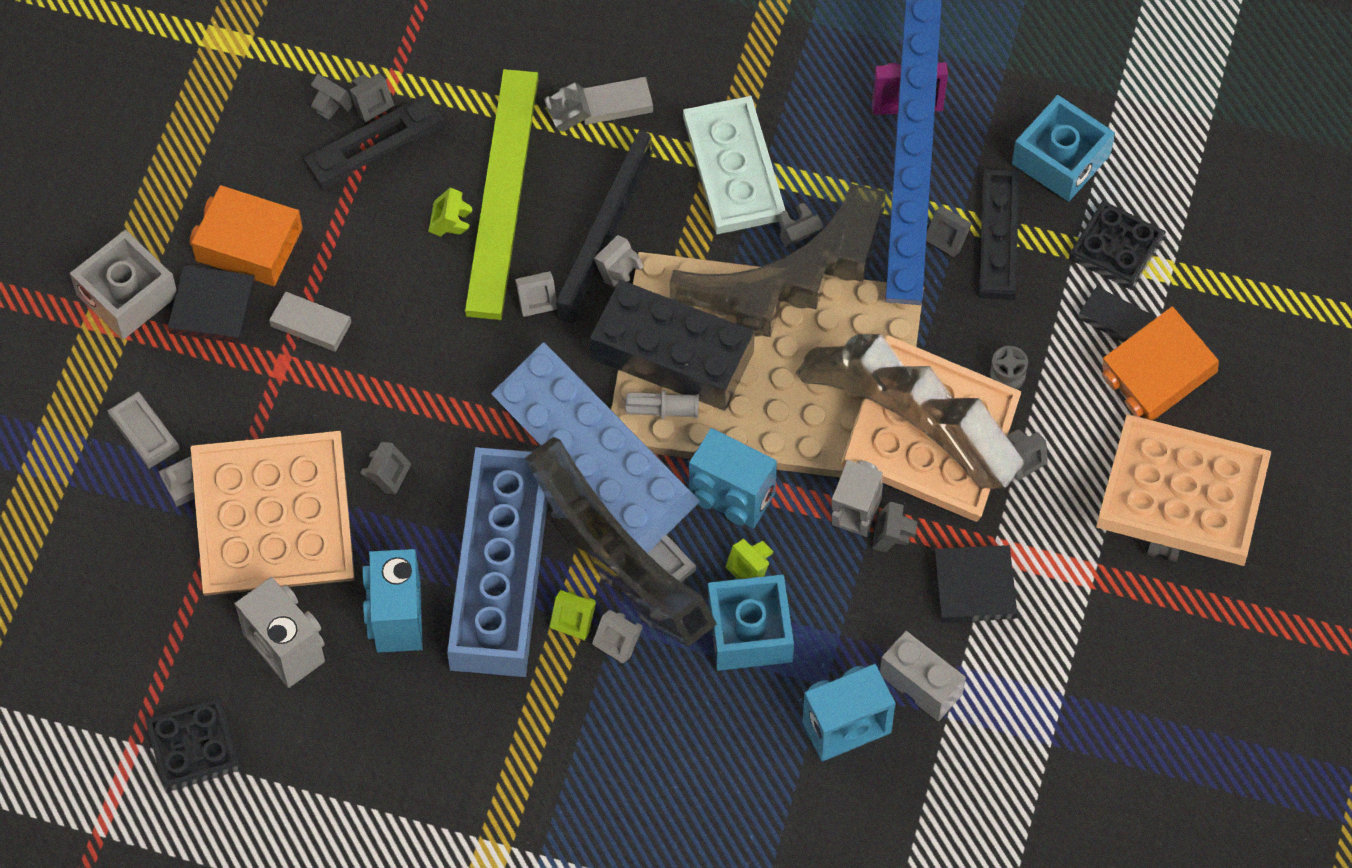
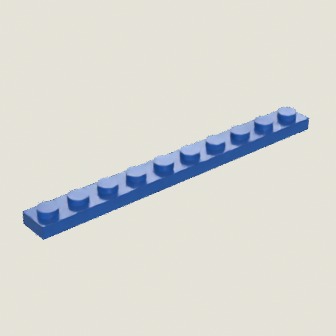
[885,0,942,305]

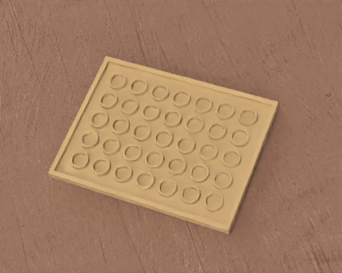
[611,252,924,478]

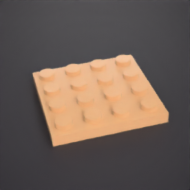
[840,335,1021,522]
[1096,414,1271,566]
[191,431,355,596]

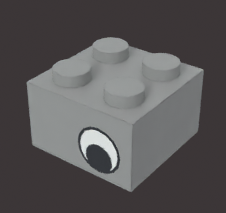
[70,230,177,340]
[235,577,325,688]

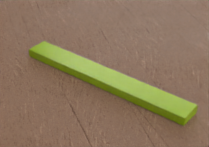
[465,69,538,320]

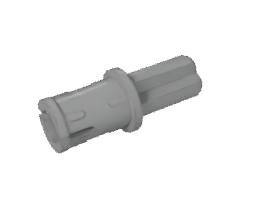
[625,390,699,420]

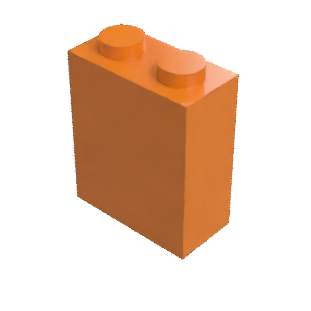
[190,185,303,287]
[1102,306,1219,421]

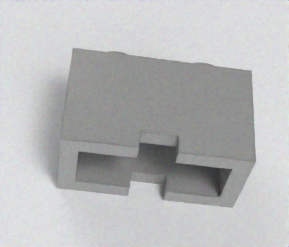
[832,460,883,537]
[880,631,966,722]

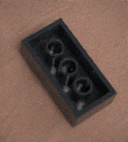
[590,280,755,411]

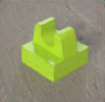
[428,188,472,237]
[725,539,773,579]
[549,590,596,640]

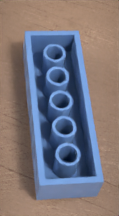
[491,342,700,553]
[447,447,551,677]

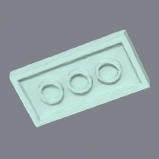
[683,96,785,234]

